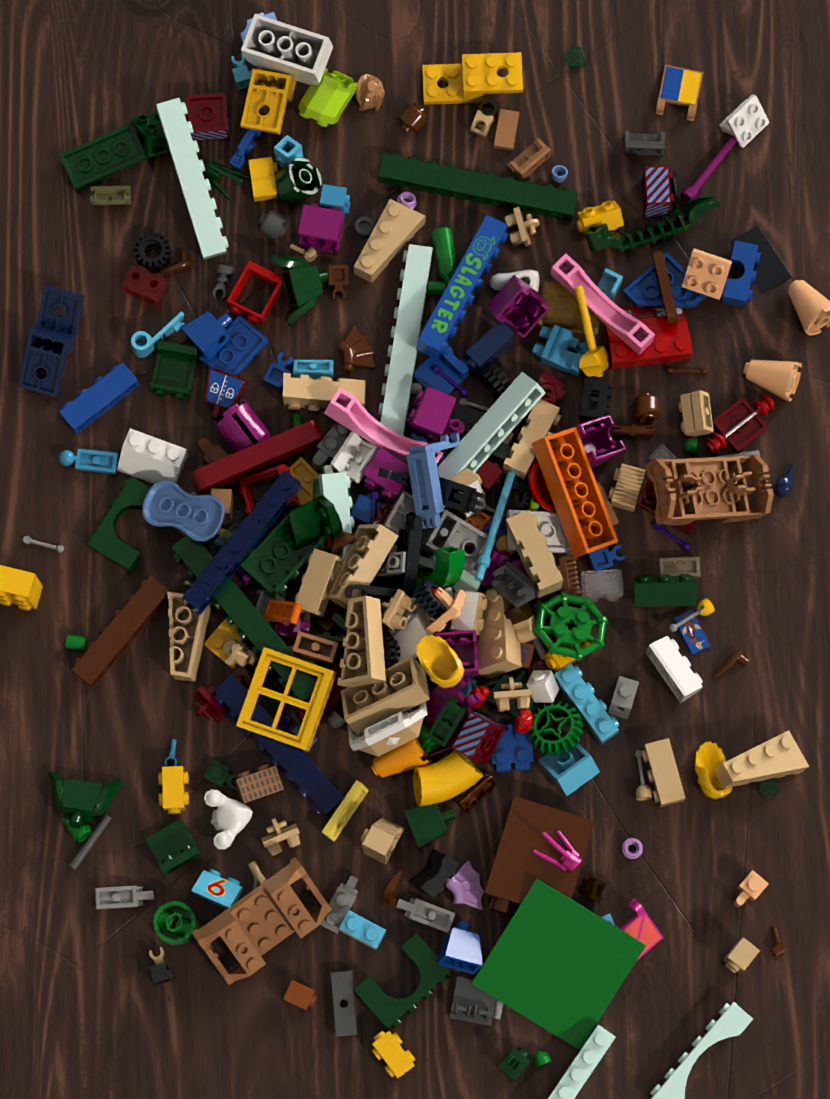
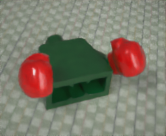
[469,668,534,733]

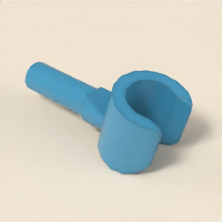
[164,739,178,767]

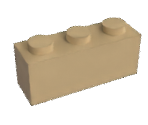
[294,548,343,618]
[641,738,686,807]

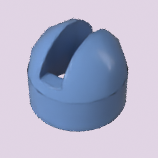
[551,165,568,183]

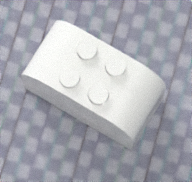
[241,14,333,86]

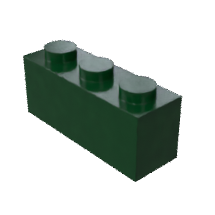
[633,574,696,607]

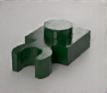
[203,759,239,791]

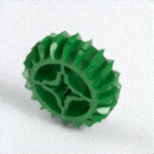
[528,701,584,756]

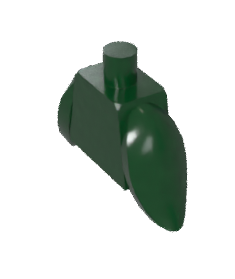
[270,255,328,327]
[48,771,124,828]

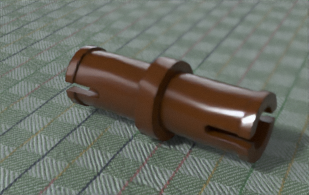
[613,422,654,438]

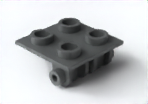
[450,976,496,1026]

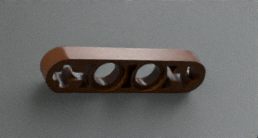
[651,250,678,324]

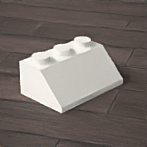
[117,428,188,484]
[386,607,434,664]
[646,636,703,704]

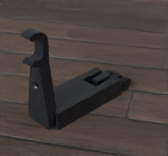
[377,468,486,514]
[345,516,423,598]

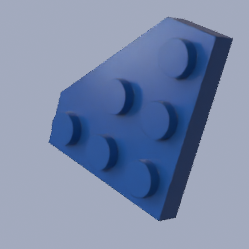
[623,252,707,308]

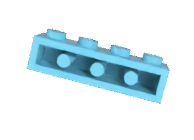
[554,663,619,745]

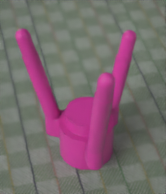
[533,830,582,872]

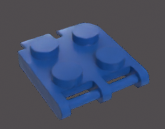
[491,722,534,772]

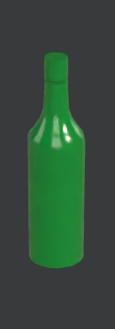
[431,228,458,286]

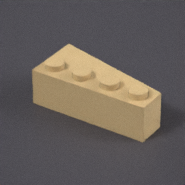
[354,199,426,283]
[283,373,366,411]
[503,399,561,481]
[505,510,563,598]
[477,588,522,679]
[167,591,212,683]
[714,730,809,788]
[361,817,405,865]

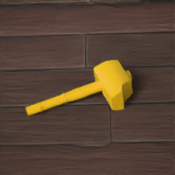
[574,285,609,378]

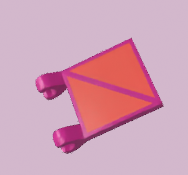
[608,899,664,960]

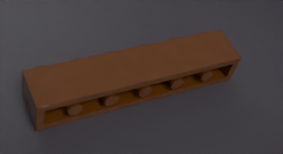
[71,575,171,688]

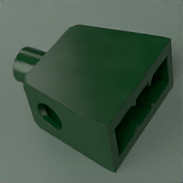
[404,803,456,850]

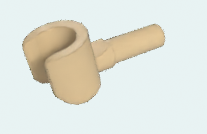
[290,244,318,262]

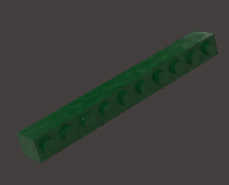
[378,153,578,222]
[172,535,317,703]

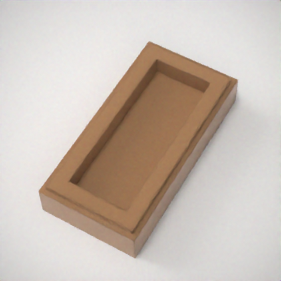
[494,109,519,151]

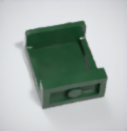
[149,341,199,400]

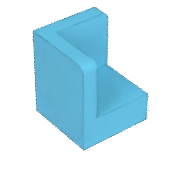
[597,268,623,301]

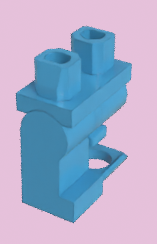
[532,325,588,377]

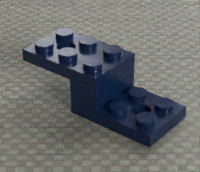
[18,285,85,397]

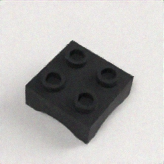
[408,849,459,898]

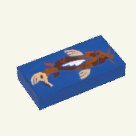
[673,610,711,655]

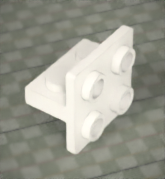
[719,94,769,148]
[331,431,379,484]

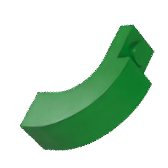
[417,546,465,589]

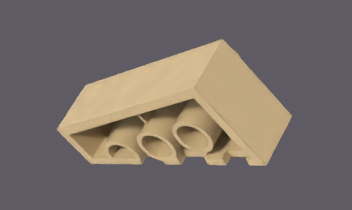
[326,524,399,609]
[337,596,386,688]

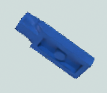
[229,129,263,170]

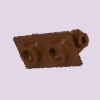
[454,771,496,812]

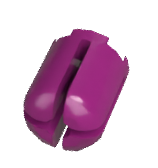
[213,399,270,453]

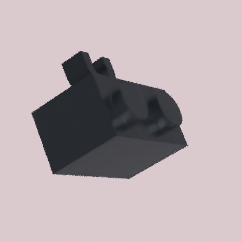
[579,377,612,422]

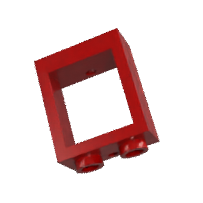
[227,260,283,325]
[238,464,301,521]

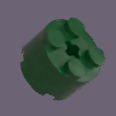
[275,158,322,204]

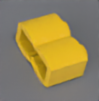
[248,157,279,202]

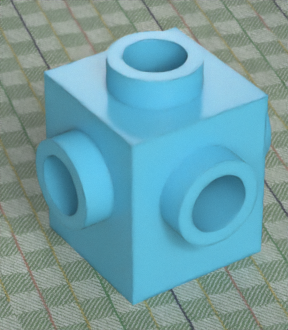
[274,135,303,168]

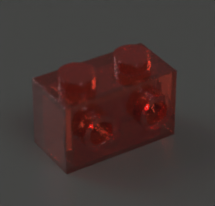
[121,265,169,307]

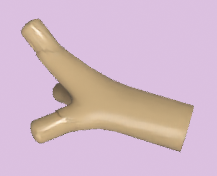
[248,861,267,889]

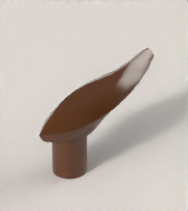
[157,251,193,276]
[713,649,749,678]
[382,869,404,906]

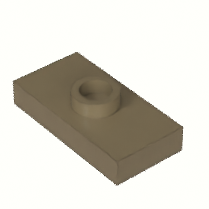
[658,557,701,578]

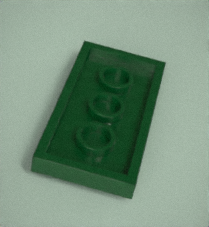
[59,123,148,191]

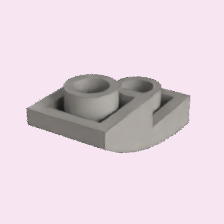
[377,551,406,578]

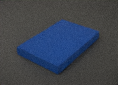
[199,315,269,376]

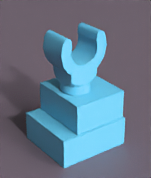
[231,53,252,90]

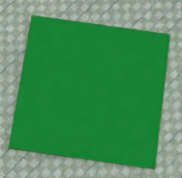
[471,878,646,1050]

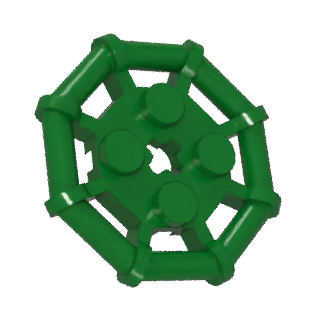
[533,591,608,661]

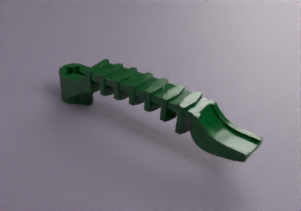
[584,195,720,253]

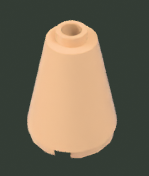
[788,280,830,336]
[743,360,802,402]

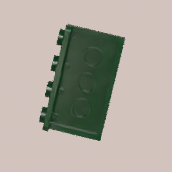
[239,509,327,598]

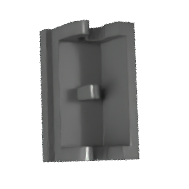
[624,131,665,156]
[491,561,535,608]

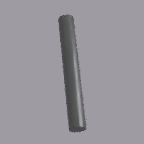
[69,814,112,870]

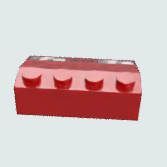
[604,307,693,369]

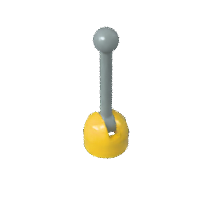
[669,598,715,632]

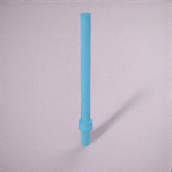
[474,471,515,582]

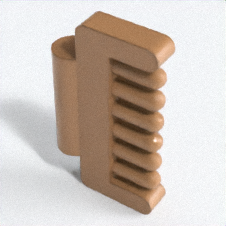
[557,554,582,596]

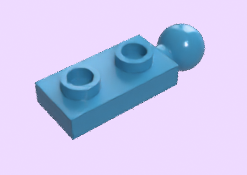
[59,449,119,474]

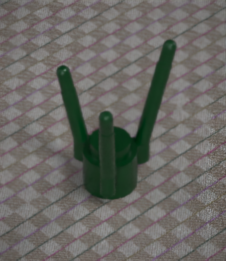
[204,161,251,200]

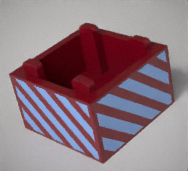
[186,93,229,141]
[641,165,674,218]
[451,711,507,764]

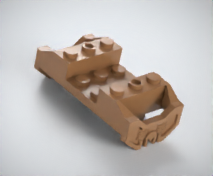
[645,455,774,526]
[191,857,332,985]

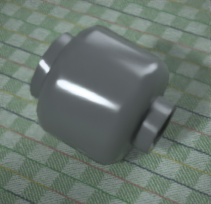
[258,210,289,240]

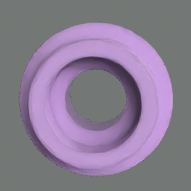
[397,192,416,209]
[622,838,643,859]

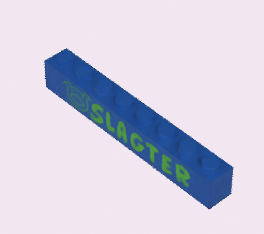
[416,215,509,360]

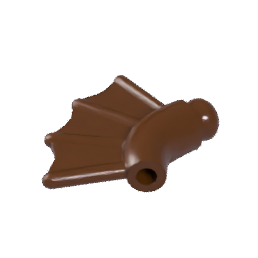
[337,326,376,373]

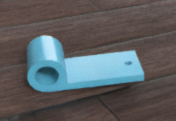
[131,311,185,358]

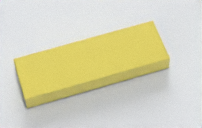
[322,780,368,842]

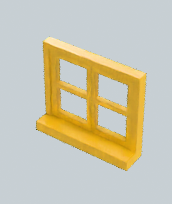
[236,647,337,751]

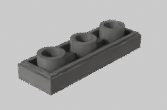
[331,971,357,1037]

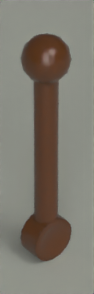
[666,366,708,375]

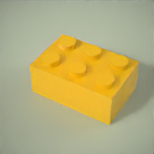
[0,565,43,611]

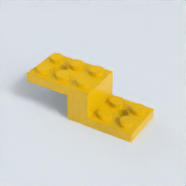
[422,52,523,105]
[240,68,296,134]

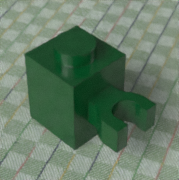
[497,1047,530,1081]

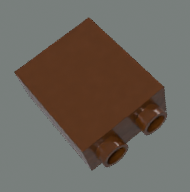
[483,796,595,916]

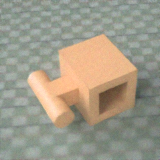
[733,870,769,907]

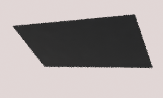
[730,225,792,293]

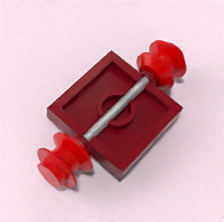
[705,395,775,455]

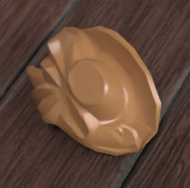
[356,74,385,111]

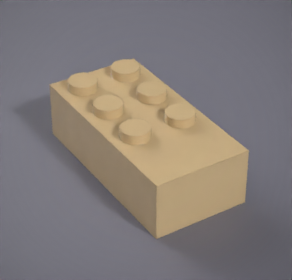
[341,656,430,734]

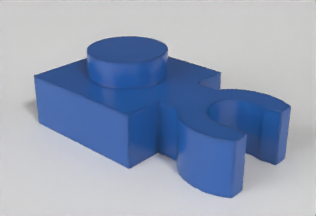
[262,352,293,390]
[586,545,626,573]

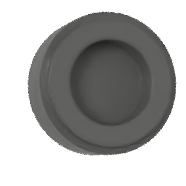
[355,217,374,238]

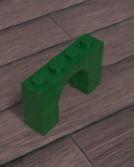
[87,477,150,573]
[354,933,451,1030]

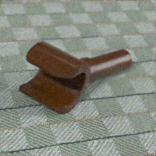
[771,926,785,958]

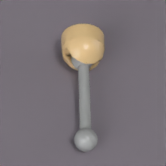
[635,750,653,801]

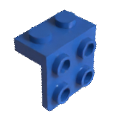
[413,346,469,395]

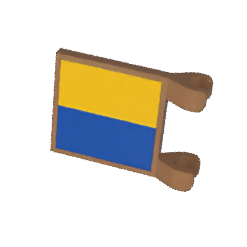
[655,65,704,122]

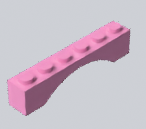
[551,253,655,355]
[324,388,443,465]

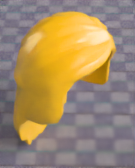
[416,634,464,688]
[695,741,733,799]

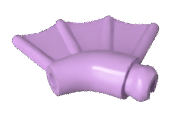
[445,861,485,910]

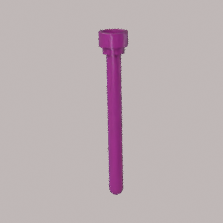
[681,136,737,201]

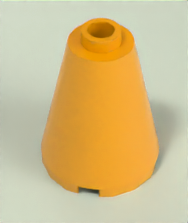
[371,738,431,778]

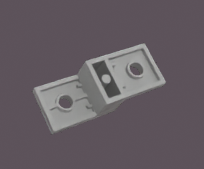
[383,490,496,576]

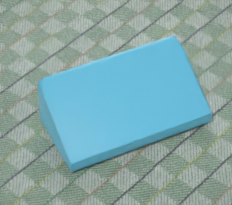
[293,360,334,380]

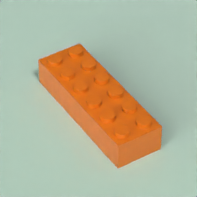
[531,427,618,558]

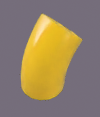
[413,750,483,807]

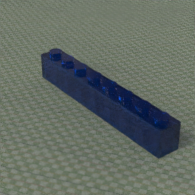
[182,470,301,616]
[214,674,344,815]

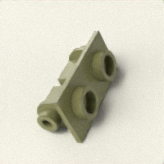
[90,185,132,205]

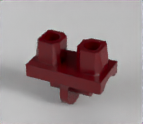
[194,684,231,724]

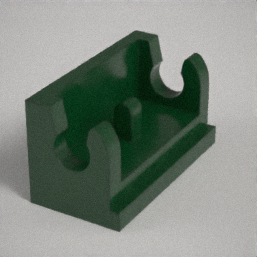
[427,696,467,747]

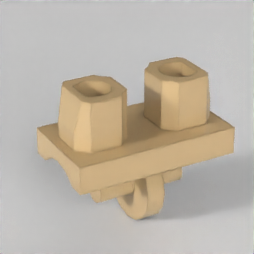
[505,207,540,247]
[381,589,417,632]
[223,640,260,667]
[493,677,532,712]
[261,818,300,856]

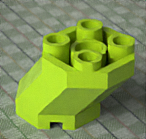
[298,68,358,127]

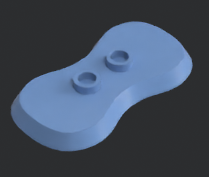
[142,481,225,541]

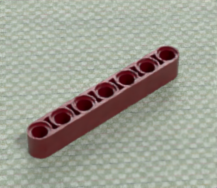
[190,420,324,494]

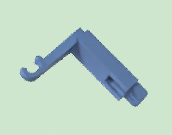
[406,432,460,529]

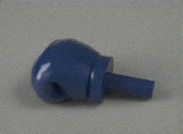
[774,464,795,498]

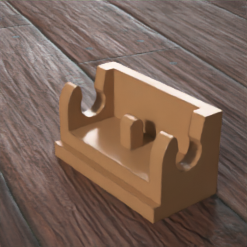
[507,138,551,182]

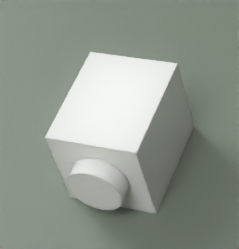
[526,670,560,703]

